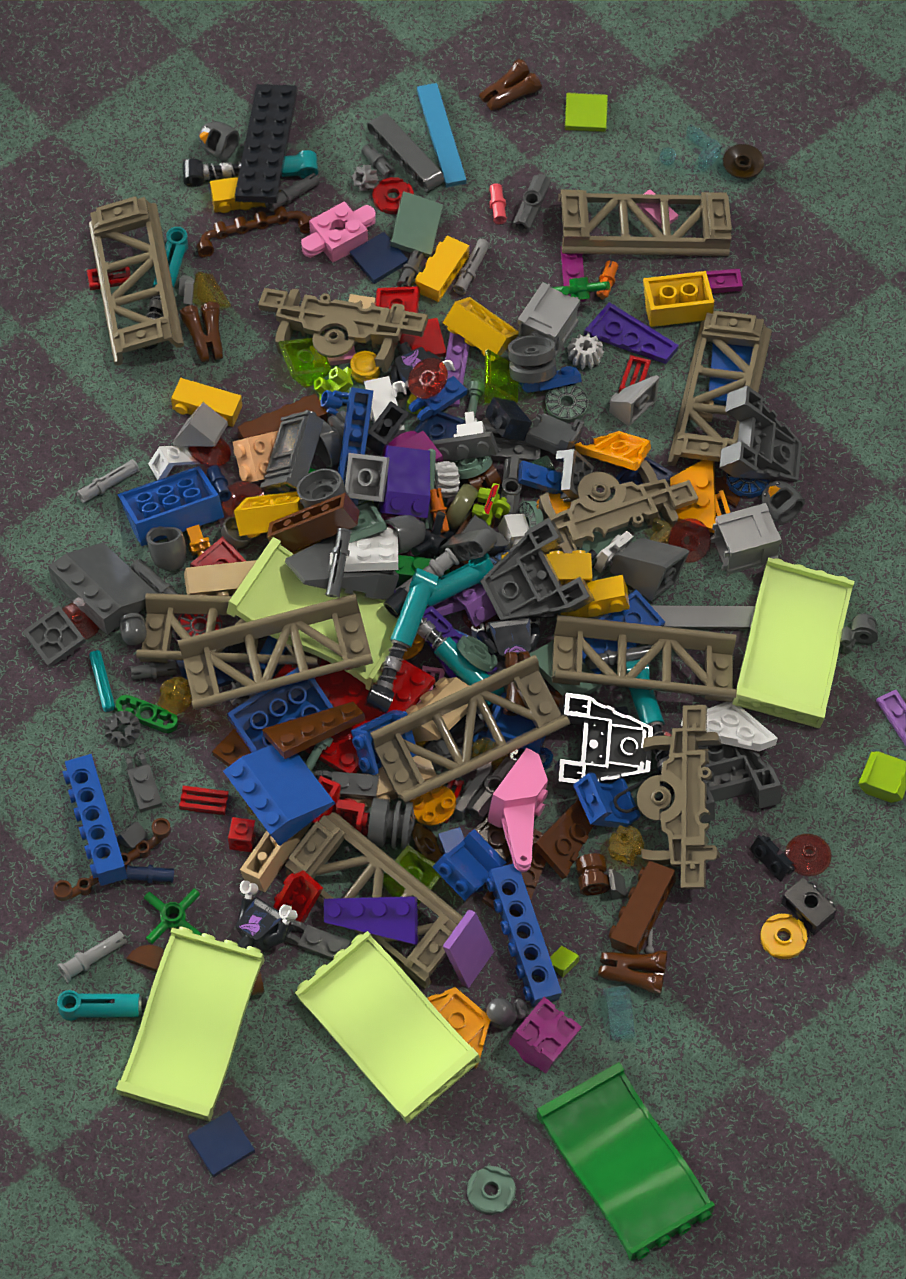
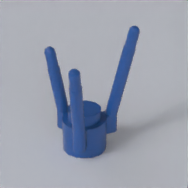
[320,390,349,416]

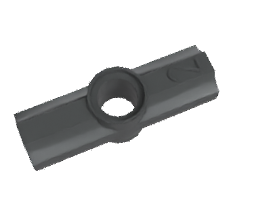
[513,173,551,234]
[498,457,522,521]
[466,757,517,821]

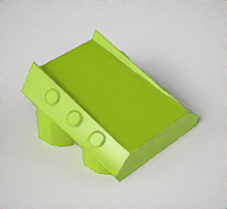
[858,751,906,803]

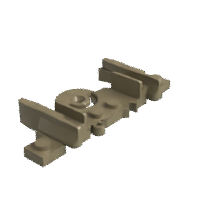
[258,288,428,372]
[538,460,698,554]
[637,705,721,889]

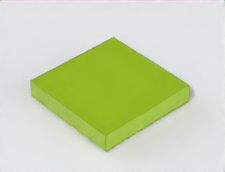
[565,93,607,132]

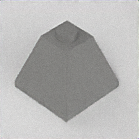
[609,375,660,427]

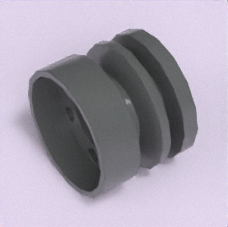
[315,410,346,468]
[297,469,349,509]
[368,798,415,851]

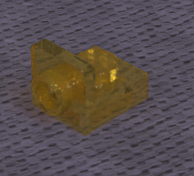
[650,517,673,544]
[471,737,508,770]

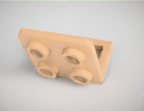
[232,431,283,484]

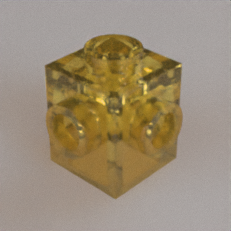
[157,677,193,715]
[608,825,645,866]

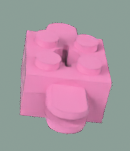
[302,201,375,263]

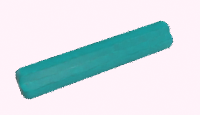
[89,650,115,712]

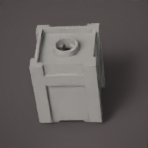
[517,282,580,358]
[710,503,782,575]

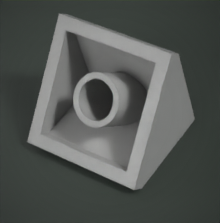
[173,402,228,446]
[345,453,389,502]

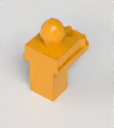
[186,525,211,557]

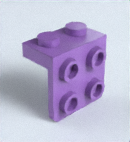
[452,584,497,627]

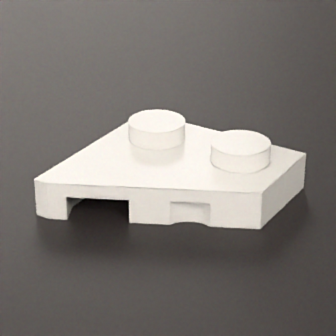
[594,531,633,573]

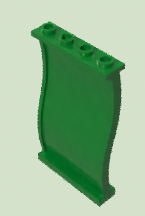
[536,1062,715,1261]

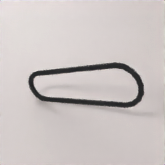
[613,772,675,813]

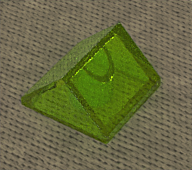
[278,338,331,388]
[484,349,518,403]
[383,845,441,907]

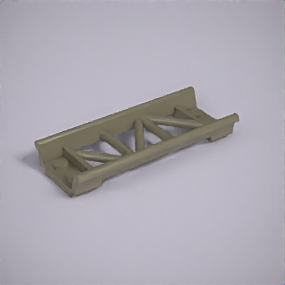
[558,190,732,256]
[89,196,184,365]
[667,311,772,466]
[136,593,322,669]
[178,594,373,710]
[552,615,737,702]
[370,655,570,803]
[285,811,463,989]

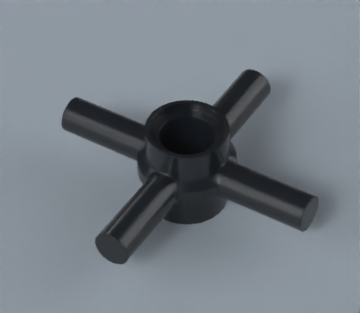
[411,511,455,559]

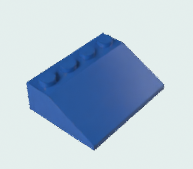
[117,466,224,546]
[226,667,333,752]
[223,745,335,846]

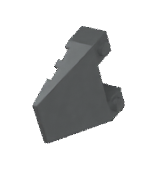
[720,386,802,481]
[481,518,595,620]
[285,534,399,599]
[552,693,653,791]
[699,743,781,823]

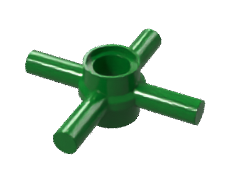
[551,277,610,300]
[144,888,202,944]

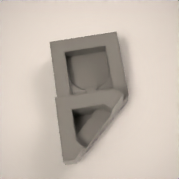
[179,275,194,304]

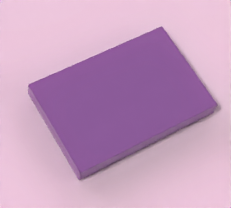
[443,910,494,988]

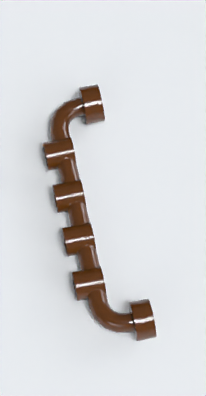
[196,207,313,258]
[53,818,171,901]

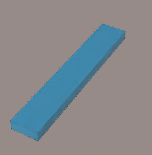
[417,83,466,188]

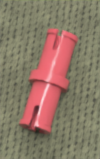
[489,184,507,224]

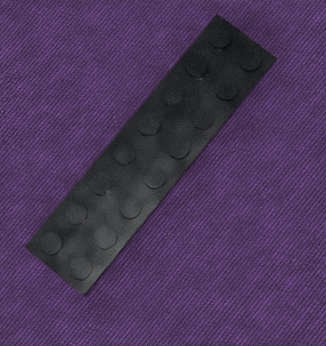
[235,84,298,203]

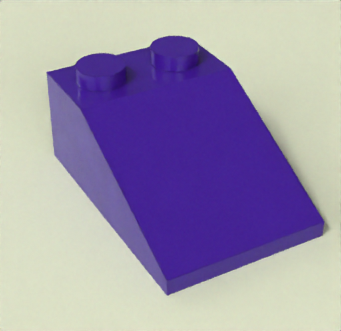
[378,445,430,518]

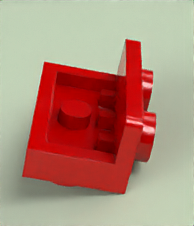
[336,799,369,836]
[273,870,323,923]

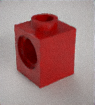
[228,817,256,852]

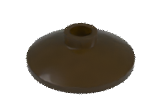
[723,144,764,179]
[412,824,444,864]

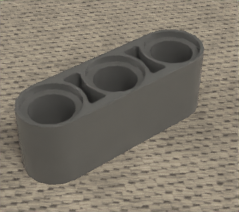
[439,529,497,562]

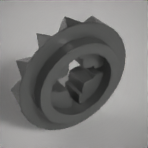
[104,710,141,747]

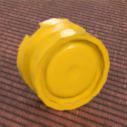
[350,351,380,384]

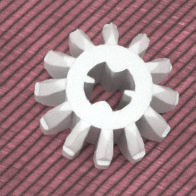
[567,333,604,370]
[434,461,460,498]

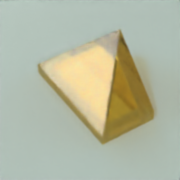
[193,272,231,308]

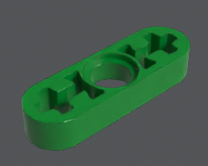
[116,695,178,733]

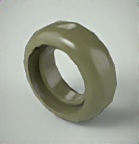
[446,484,478,530]

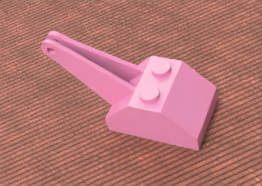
[487,748,548,872]

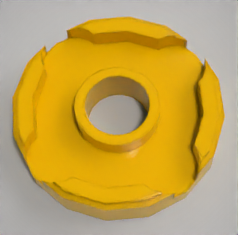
[760,914,807,959]

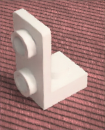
[148,446,203,480]

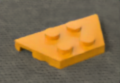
[575,431,651,471]
[670,460,716,533]
[427,987,490,1069]

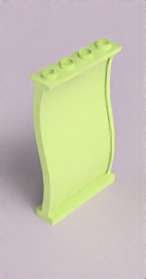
[227,537,398,690]
[732,557,855,728]
[116,927,265,1122]
[295,931,481,1123]

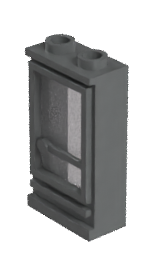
[260,410,324,494]

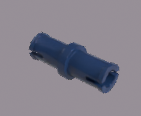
[207,465,231,502]
[126,865,174,883]

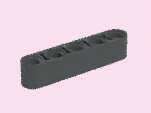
[367,113,445,193]

